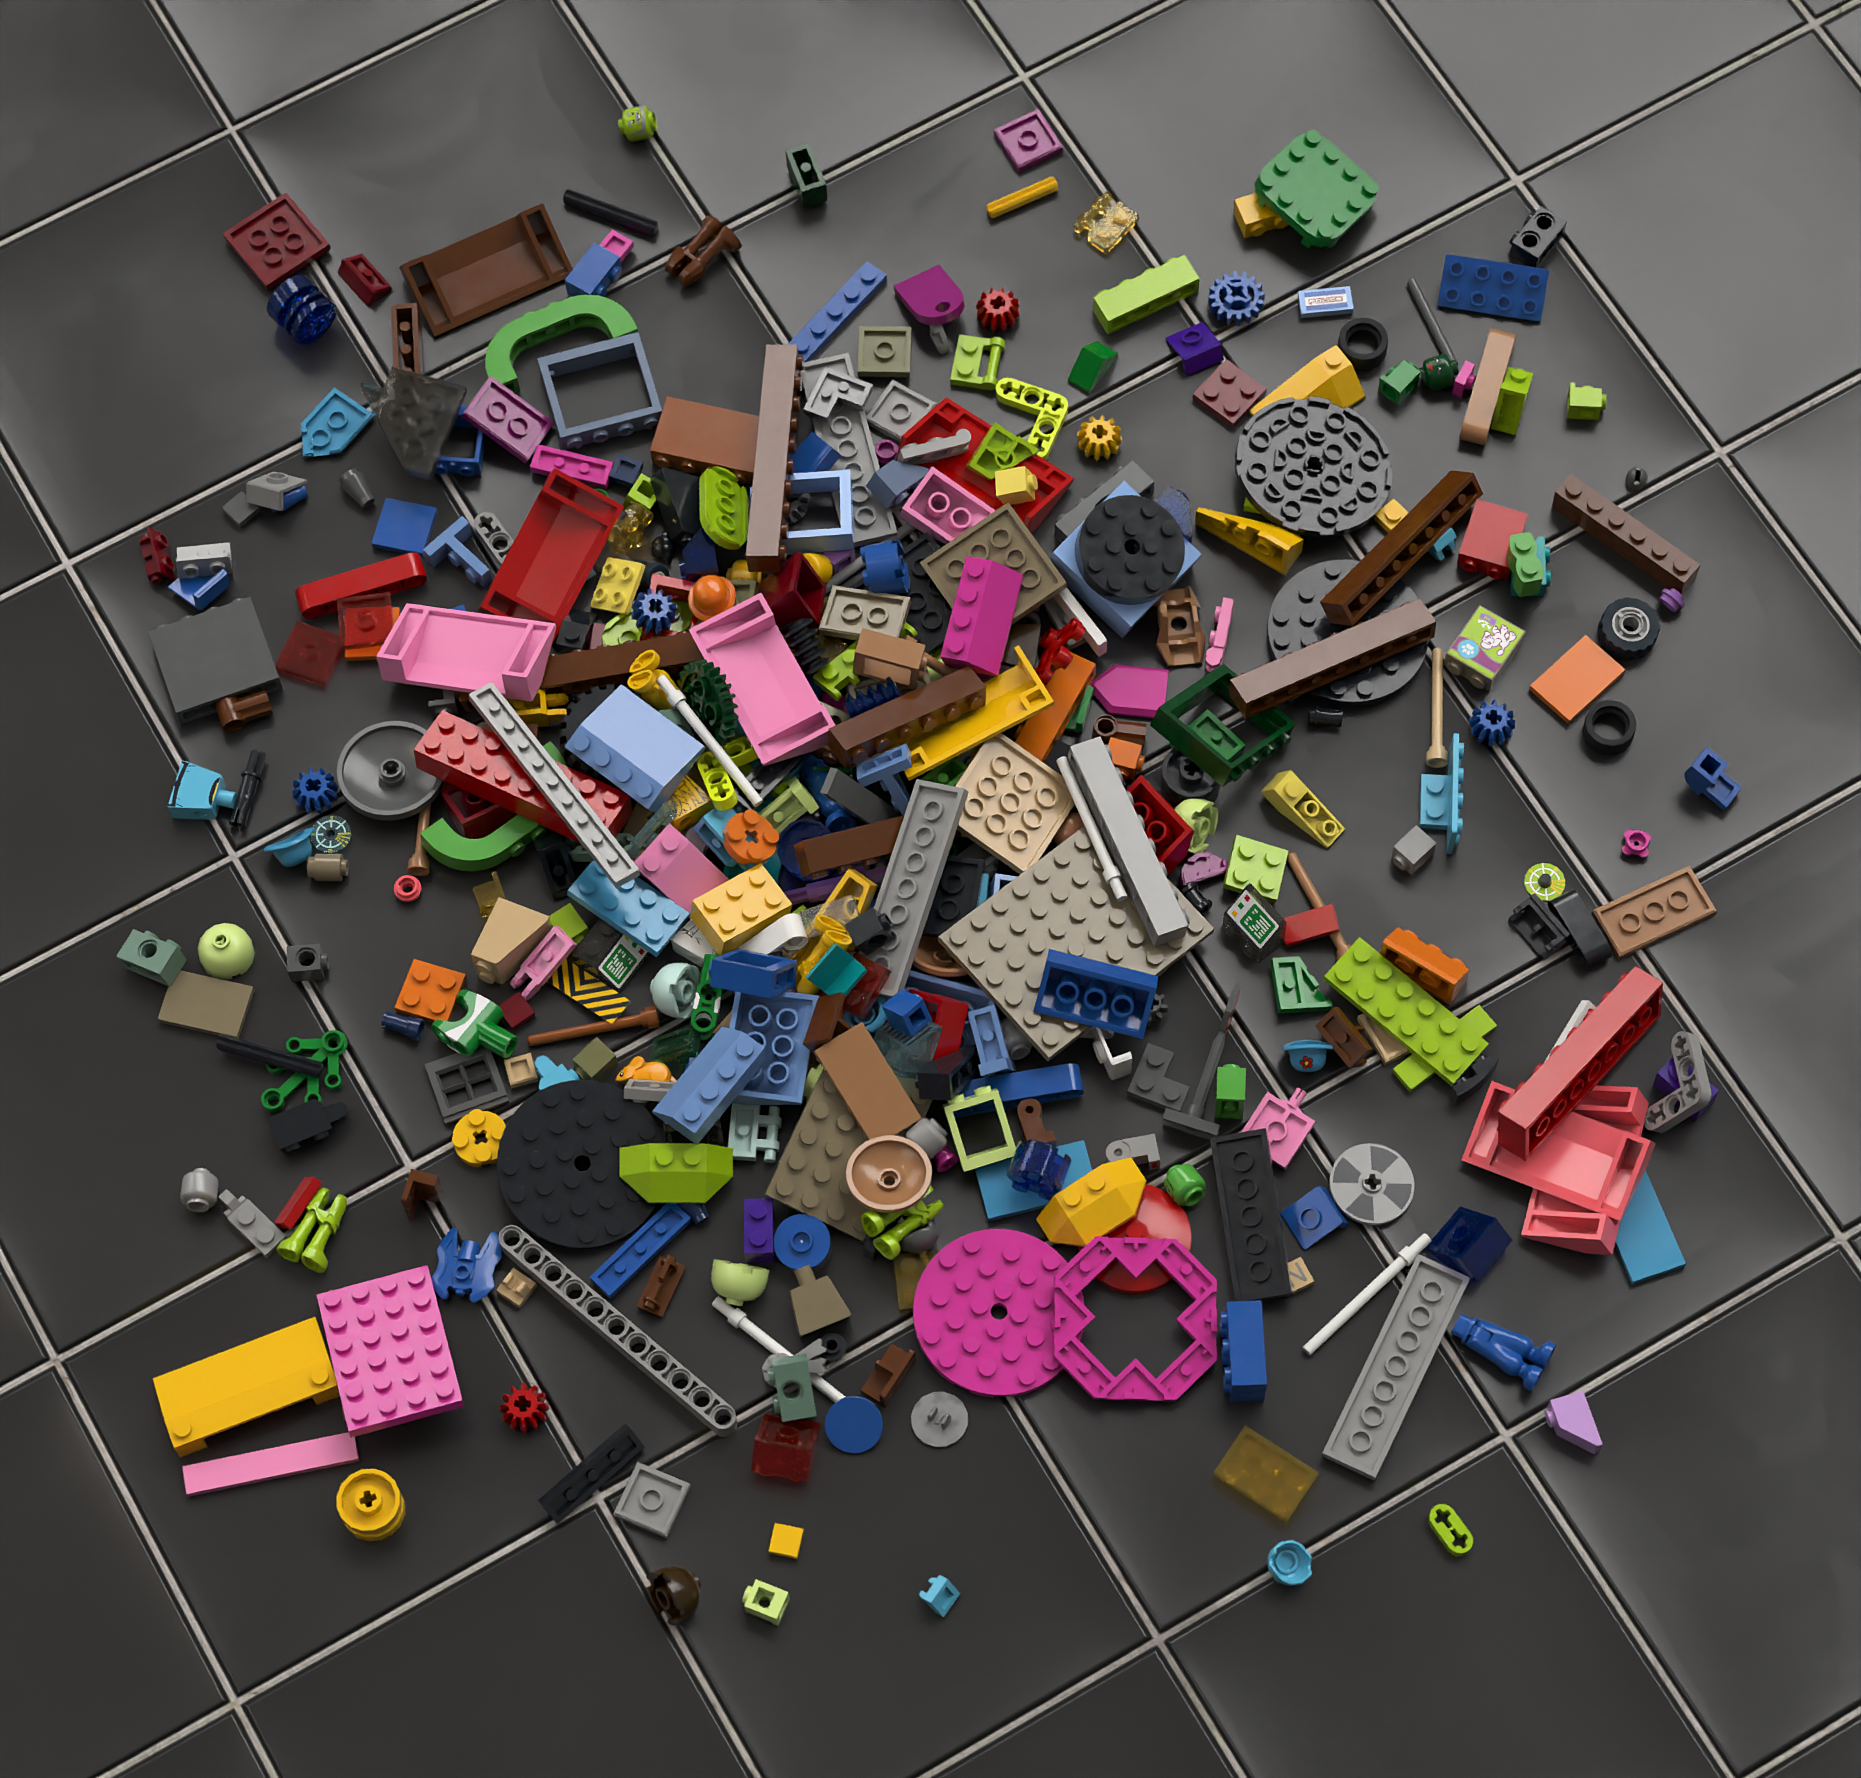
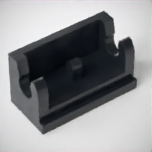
[1508,893,1570,961]

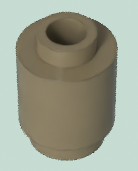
[307,854,349,881]

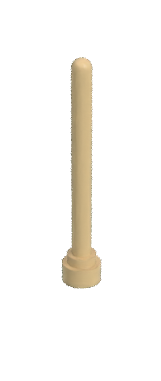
[1426,647,1448,768]

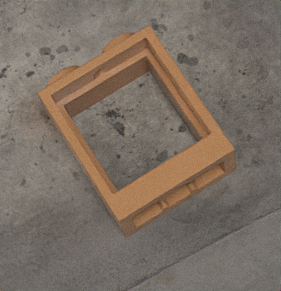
[852,628,929,690]

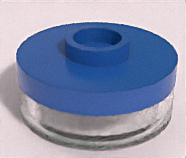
[774,1214,832,1272]

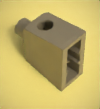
[789,1264,851,1337]

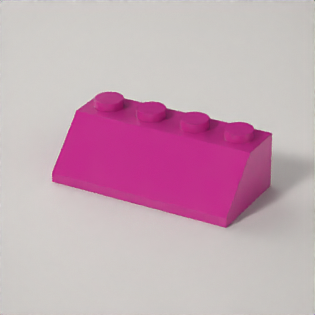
[940,556,1024,677]

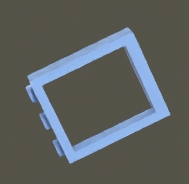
[750,470,854,554]

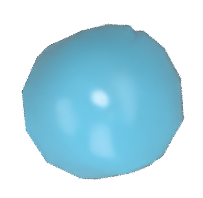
[1267,1540,1312,1586]

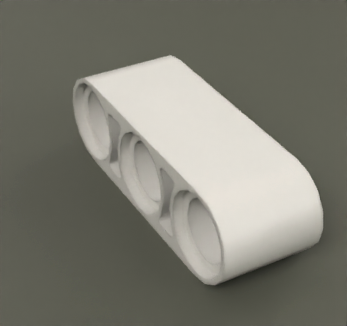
[738,913,808,958]

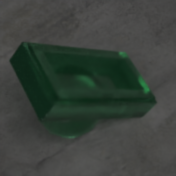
[649,1026,702,1066]

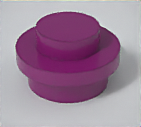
[874,440,898,465]

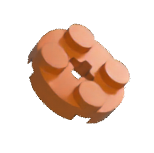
[723,809,779,865]

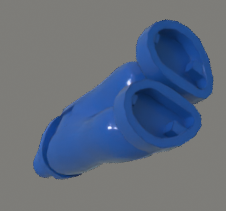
[800,755,857,834]
[1451,1314,1556,1392]

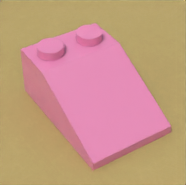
[899,466,996,544]
[634,823,729,919]

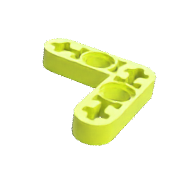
[996,378,1068,460]
[697,735,759,811]

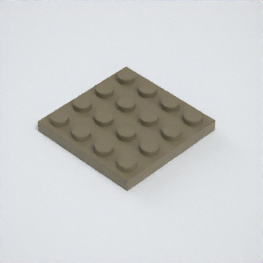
[920,502,1068,625]

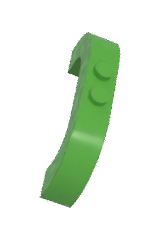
[485,295,638,393]
[420,741,567,871]

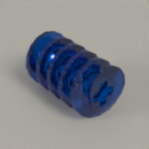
[844,677,901,719]

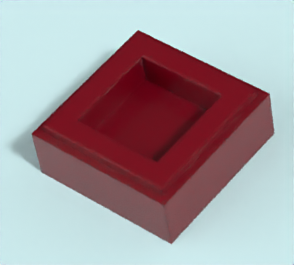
[499,992,536,1031]

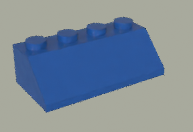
[1034,949,1158,1039]

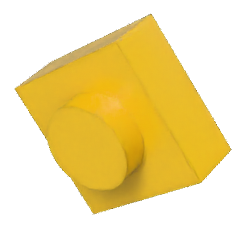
[1374,499,1408,533]

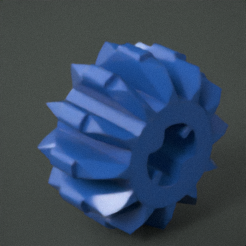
[631,588,677,636]
[1469,699,1516,747]
[292,767,339,814]

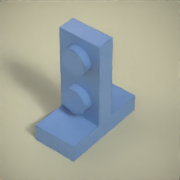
[423,516,492,588]
[856,744,912,816]
[968,1005,1016,1077]

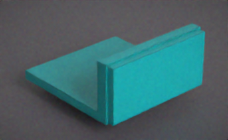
[805,943,868,997]

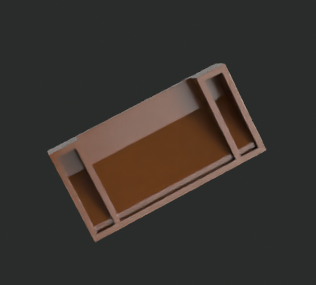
[399,203,573,337]

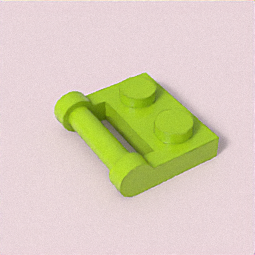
[950,334,1006,390]

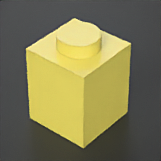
[995,466,1038,505]

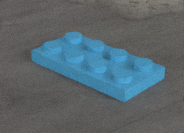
[567,860,690,957]

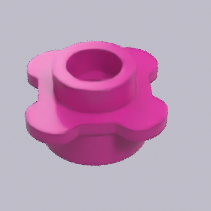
[1622,830,1651,858]

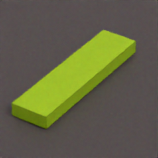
[1392,1005,1497,1093]

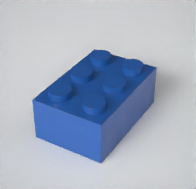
[1219,1300,1267,1402]

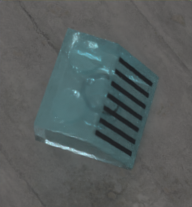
[874,1021,943,1079]

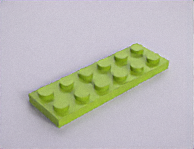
[1323,937,1489,1086]

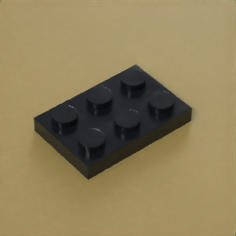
[922,856,985,938]

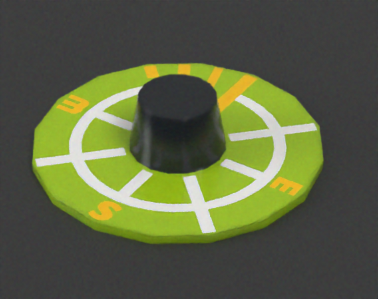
[1524,863,1565,901]

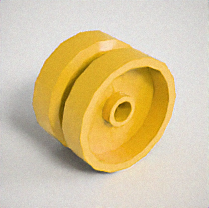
[337,1469,405,1541]

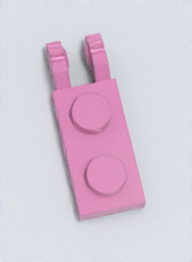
[1205,597,1234,674]
[510,926,577,1001]

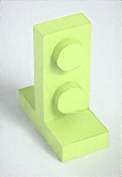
[758,776,819,834]

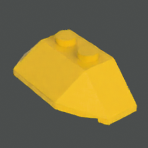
[1036,1157,1147,1247]

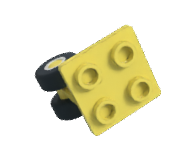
[590,557,670,615]

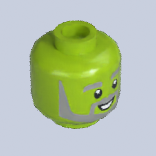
[618,106,657,142]

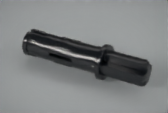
[229,749,266,828]

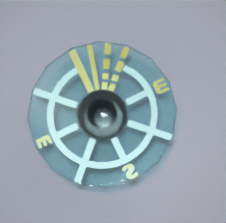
[311,815,351,853]

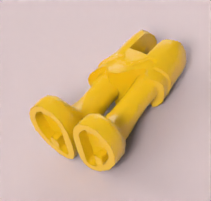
[795,915,852,995]

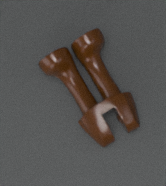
[664,215,742,287]

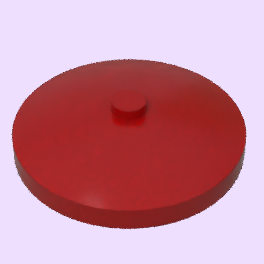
[1078,1184,1191,1295]

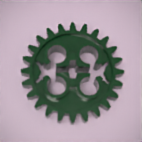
[677,659,739,749]

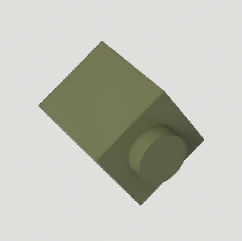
[572,1037,618,1082]

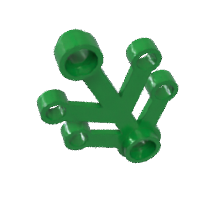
[261,1030,348,1113]

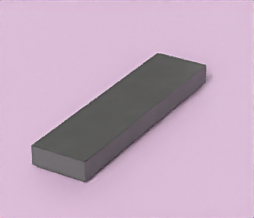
[820,768,899,825]

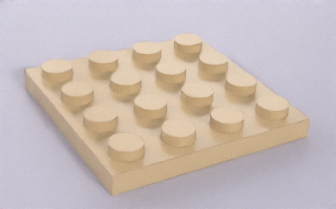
[954,733,1082,874]

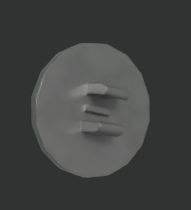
[911,1392,968,1448]

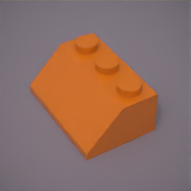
[1380,927,1470,1005]

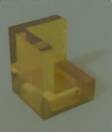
[473,871,506,918]

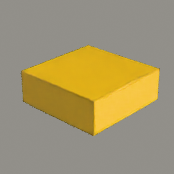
[769,1523,804,1559]

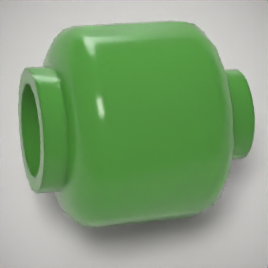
[1164,1164,1206,1206]

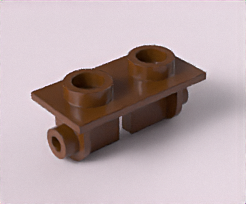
[636,1255,686,1317]

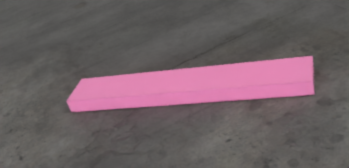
[182,1432,359,1497]

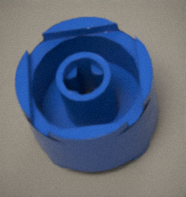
[860,540,910,595]

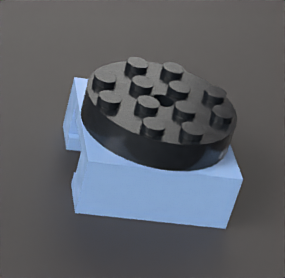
[1049,481,1202,638]

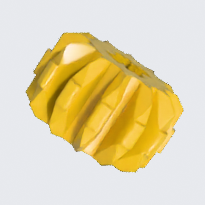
[1077,415,1122,461]

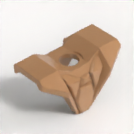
[1152,586,1206,667]

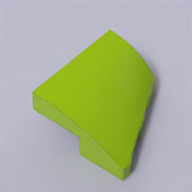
[966,422,1039,480]

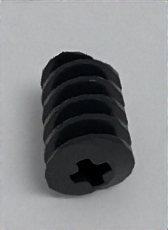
[779,618,831,677]

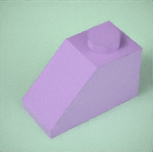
[1545,1391,1603,1454]

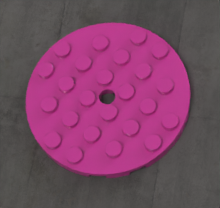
[913,1229,1084,1398]

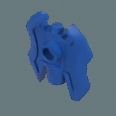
[431,1228,502,1303]

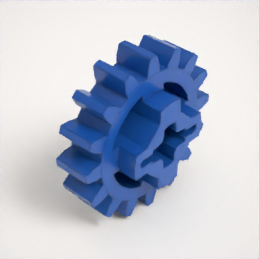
[1208,271,1265,326]

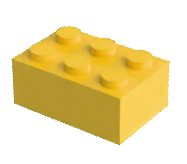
[689,863,792,956]

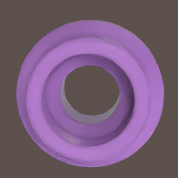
[1659,588,1685,612]

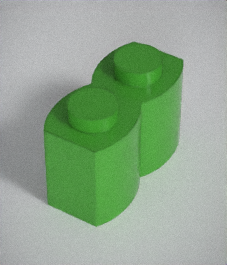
[1506,532,1544,597]

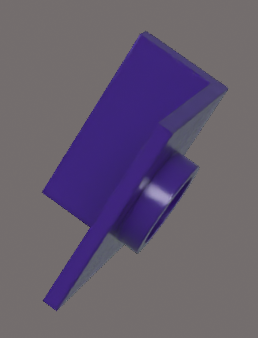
[1166,322,1224,375]

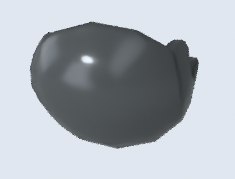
[899,1217,939,1253]

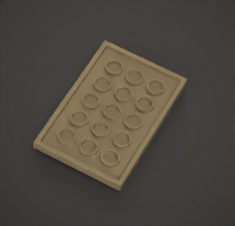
[764,1067,932,1242]

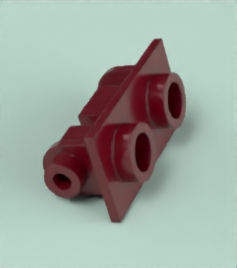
[139,526,175,584]

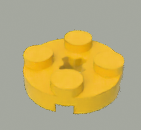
[452,1109,506,1167]

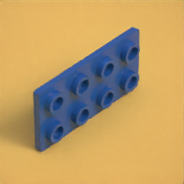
[1438,254,1549,321]

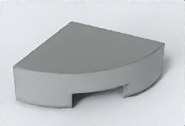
[930,324,950,355]

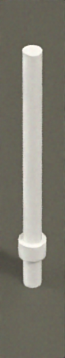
[656,675,763,807]
[1056,756,1128,902]
[1302,1233,1432,1356]
[712,1296,845,1403]

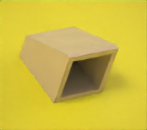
[471,897,552,985]

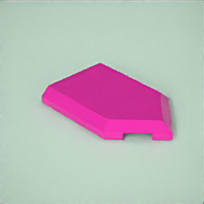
[1090,664,1169,719]

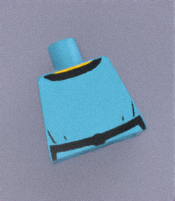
[167,760,237,820]

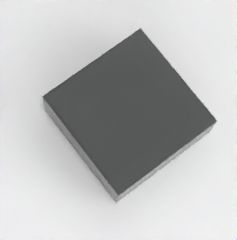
[222,491,260,528]

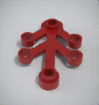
[1035,617,1086,685]

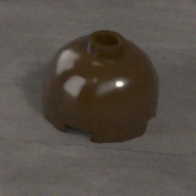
[646,1564,701,1626]

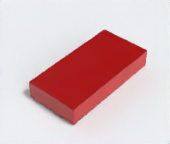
[1280,904,1341,947]
[274,1177,322,1229]

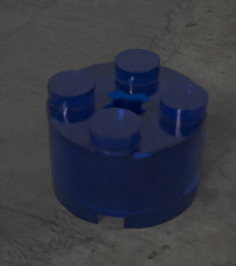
[1007,1140,1072,1201]

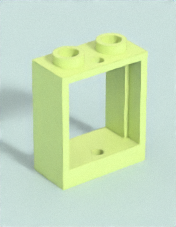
[943,1085,1018,1172]

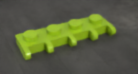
[813,622,918,701]

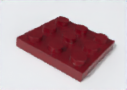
[223,192,331,291]

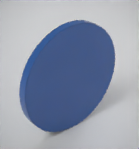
[825,1396,883,1453]

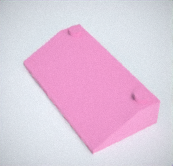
[689,593,836,766]
[376,603,556,702]

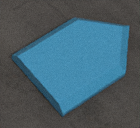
[301,387,375,458]

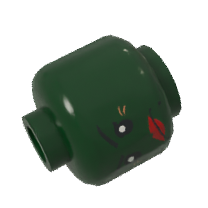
[1419,354,1459,392]

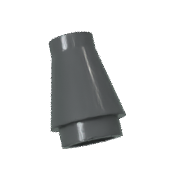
[339,468,375,508]

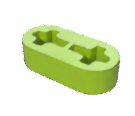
[1428,1504,1473,1557]

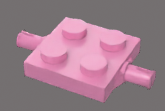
[1242,1088,1315,1170]

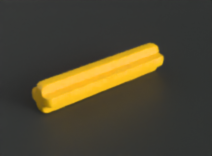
[986,177,1058,218]

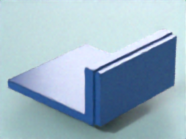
[791,431,841,473]
[168,569,230,610]
[1281,1186,1349,1250]

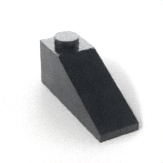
[915,1044,980,1101]

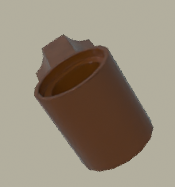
[215,690,273,732]
[1092,714,1147,749]

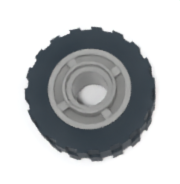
[1598,597,1660,660]

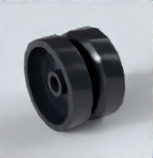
[1161,747,1221,808]

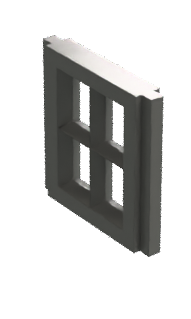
[425,1045,509,1125]

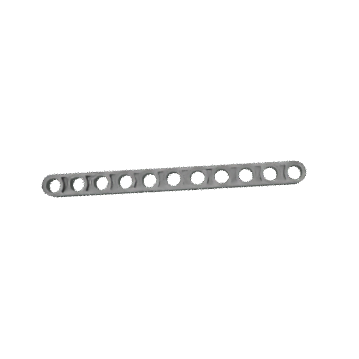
[498,1225,738,1437]

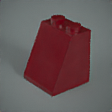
[758,551,826,636]

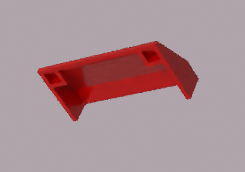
[896,397,1074,534]

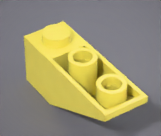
[1261,770,1345,848]

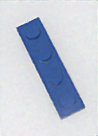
[590,1203,692,1299]

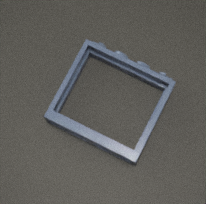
[537,332,662,450]

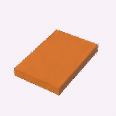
[1529,635,1625,725]

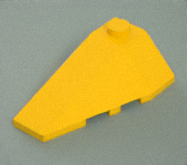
[1249,345,1365,417]
[1195,507,1303,575]

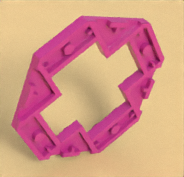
[1053,1236,1217,1402]

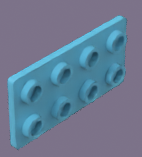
[1419,733,1464,854]

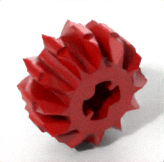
[976,287,1020,332]
[499,1383,549,1433]

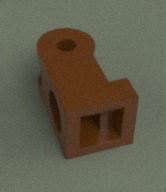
[1017,1098,1056,1153]

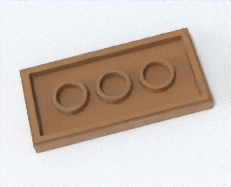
[1592,865,1717,960]
[814,1022,921,1140]

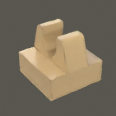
[496,1268,537,1309]

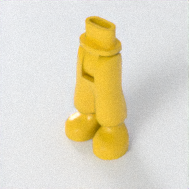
[627,650,694,734]

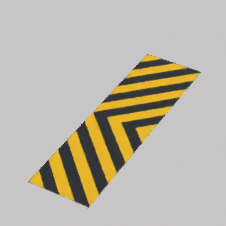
[547,959,631,1024]

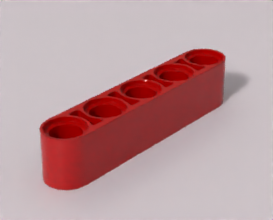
[295,553,427,619]

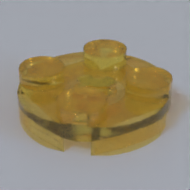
[608,503,654,555]

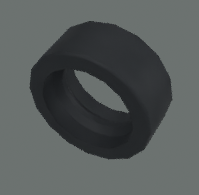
[1338,317,1388,370]
[1583,700,1637,755]

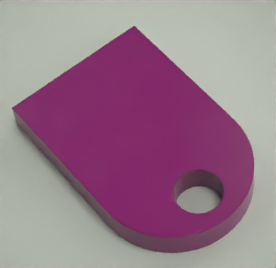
[893,265,965,325]

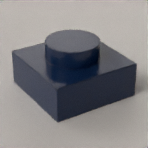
[608,454,644,488]

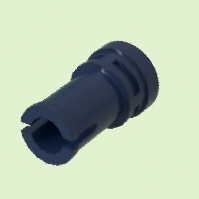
[381,1011,425,1041]

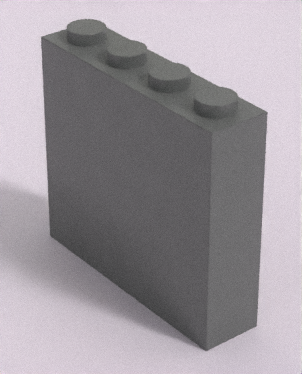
[148,597,283,724]

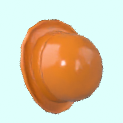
[688,575,736,621]

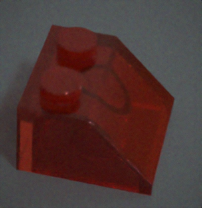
[751,1413,821,1481]

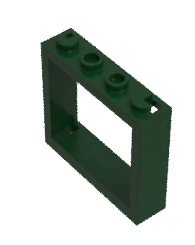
[1150,664,1296,787]

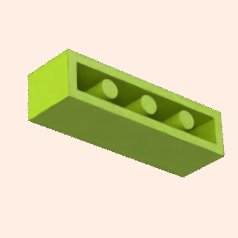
[1093,255,1200,334]

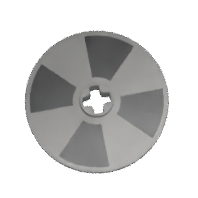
[1329,1144,1414,1225]

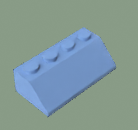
[652,1026,767,1145]

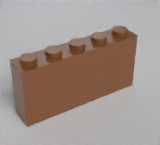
[650,396,795,485]

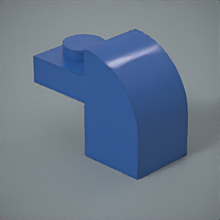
[1684,746,1742,810]

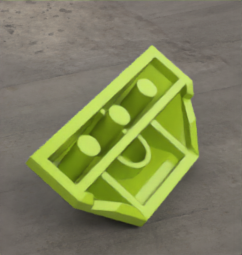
[619,1143,733,1203]

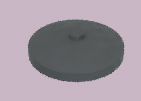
[337,721,445,821]

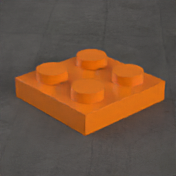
[394,959,467,1023]

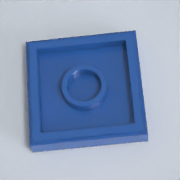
[371,498,438,558]

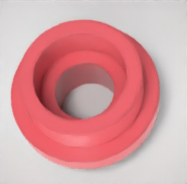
[394,875,422,902]

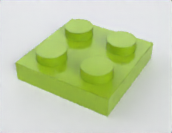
[1222,835,1288,903]

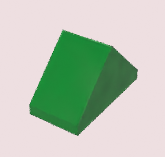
[1068,341,1118,394]

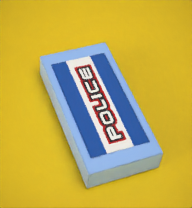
[1298,286,1353,318]

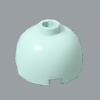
[650,963,700,1019]

